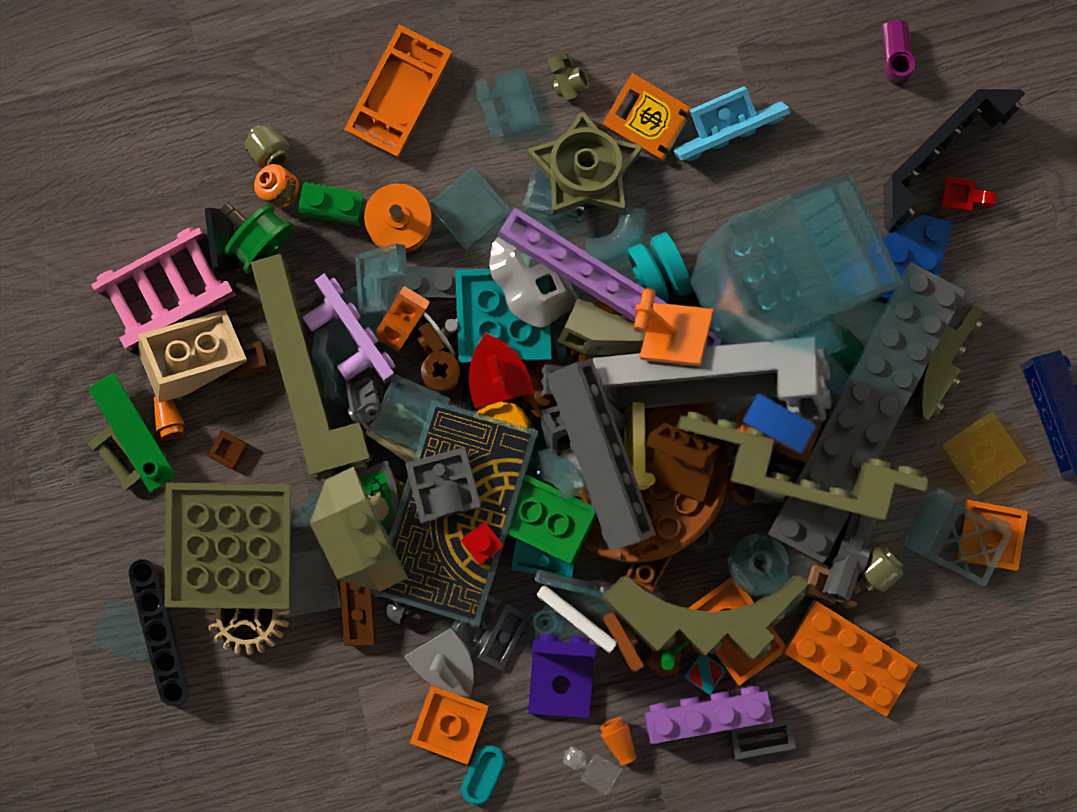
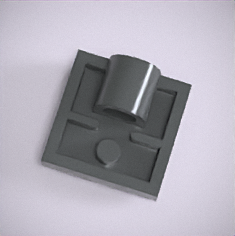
[405,447,482,524]

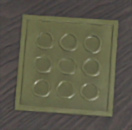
[165,482,291,609]

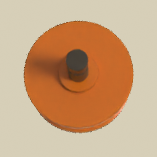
[364,184,432,254]

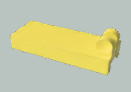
[624,402,655,490]

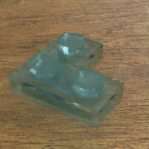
[355,244,407,315]

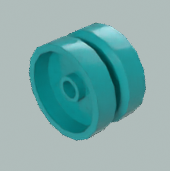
[626,232,694,303]

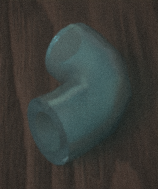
[585,208,649,266]

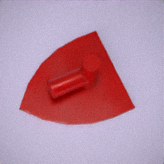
[469,333,534,408]

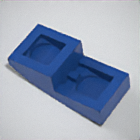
[743,394,817,453]

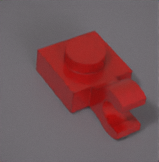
[941,176,996,212]

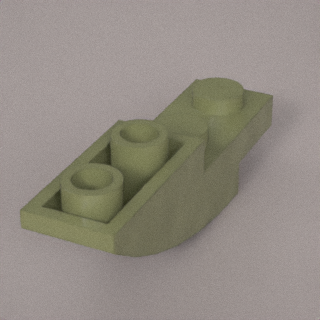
[918,306,983,423]

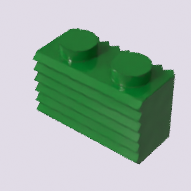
[298,181,365,227]

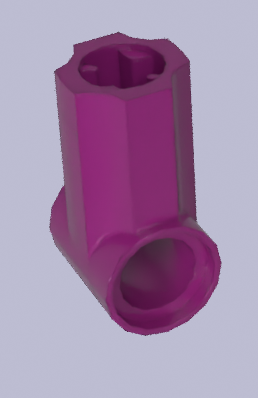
[881,20,915,85]

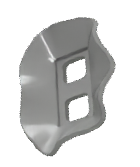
[490,237,578,327]

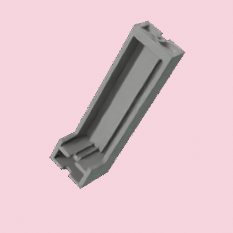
[593,337,831,422]

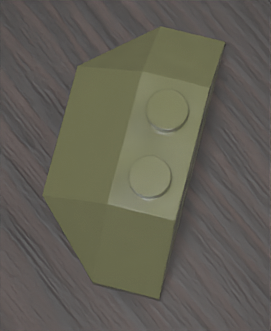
[310,466,408,592]

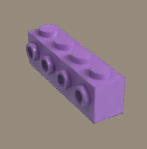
[644,686,773,744]

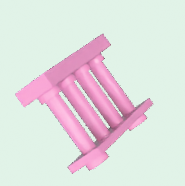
[91,227,236,352]

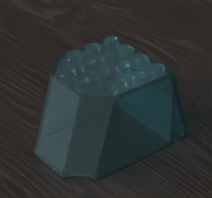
[691,172,904,345]

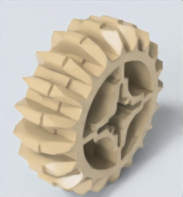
[206,608,290,655]

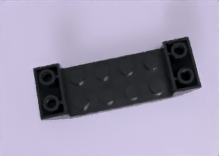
[884,89,1025,231]

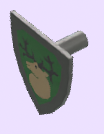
[357,461,399,536]

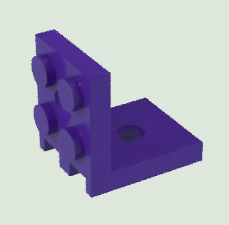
[528,634,596,718]

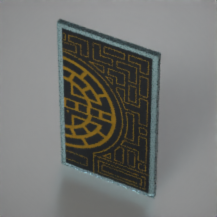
[372,400,538,626]

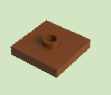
[603,611,644,671]

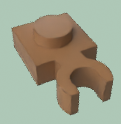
[804,565,862,608]

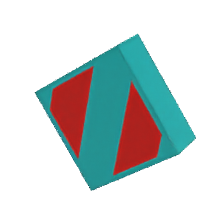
[684,655,727,695]

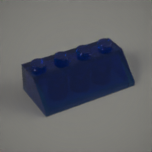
[1020,350,1077,479]

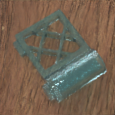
[902,488,1013,587]

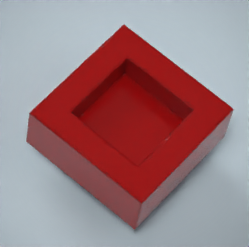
[460,521,504,565]

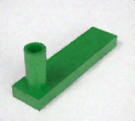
[87,372,178,493]

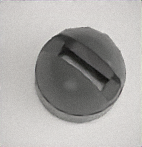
[386,598,412,625]

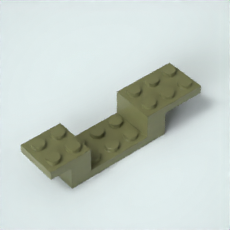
[678,412,928,520]

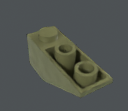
[558,298,646,355]

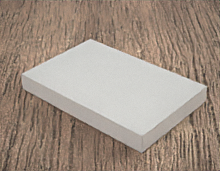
[536,585,616,653]

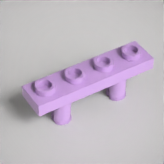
[302,273,396,384]

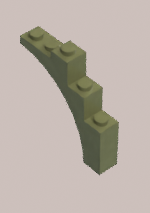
[600,575,808,659]

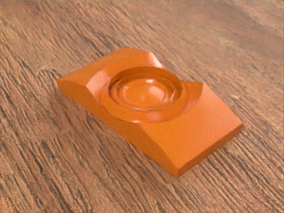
[344,24,453,158]

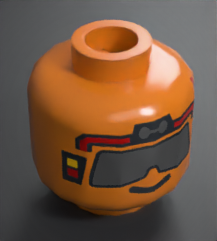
[254,164,299,208]

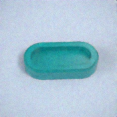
[461,745,505,805]

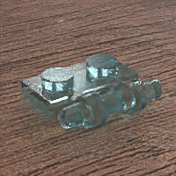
[475,67,541,139]

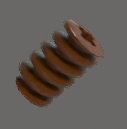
[421,351,461,395]

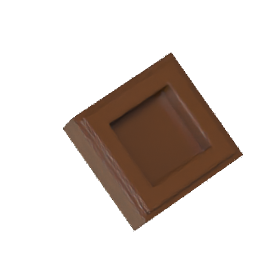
[207,430,249,471]

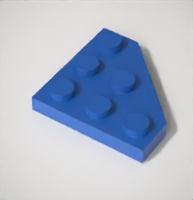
[842,215,952,300]

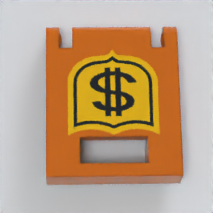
[601,73,692,162]

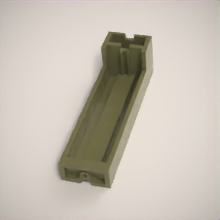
[250,254,373,482]

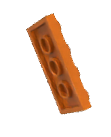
[782,600,918,717]

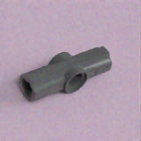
[822,512,877,604]

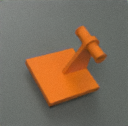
[632,288,714,366]

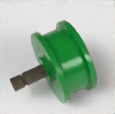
[220,202,293,274]

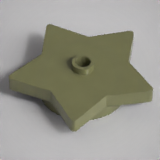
[527,112,641,215]

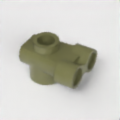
[547,52,589,101]

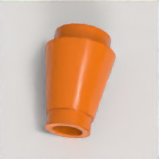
[153,397,186,441]
[600,717,637,765]

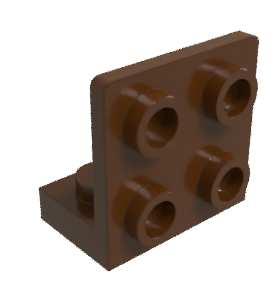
[646,423,720,501]

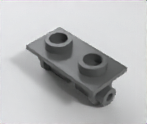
[345,376,381,432]

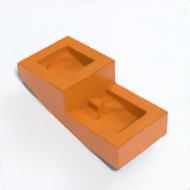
[374,286,430,352]

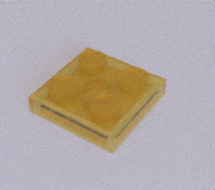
[940,411,1027,496]

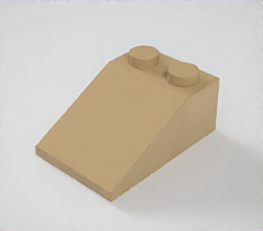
[138,310,247,403]

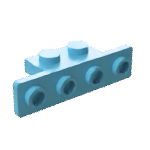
[673,86,791,161]

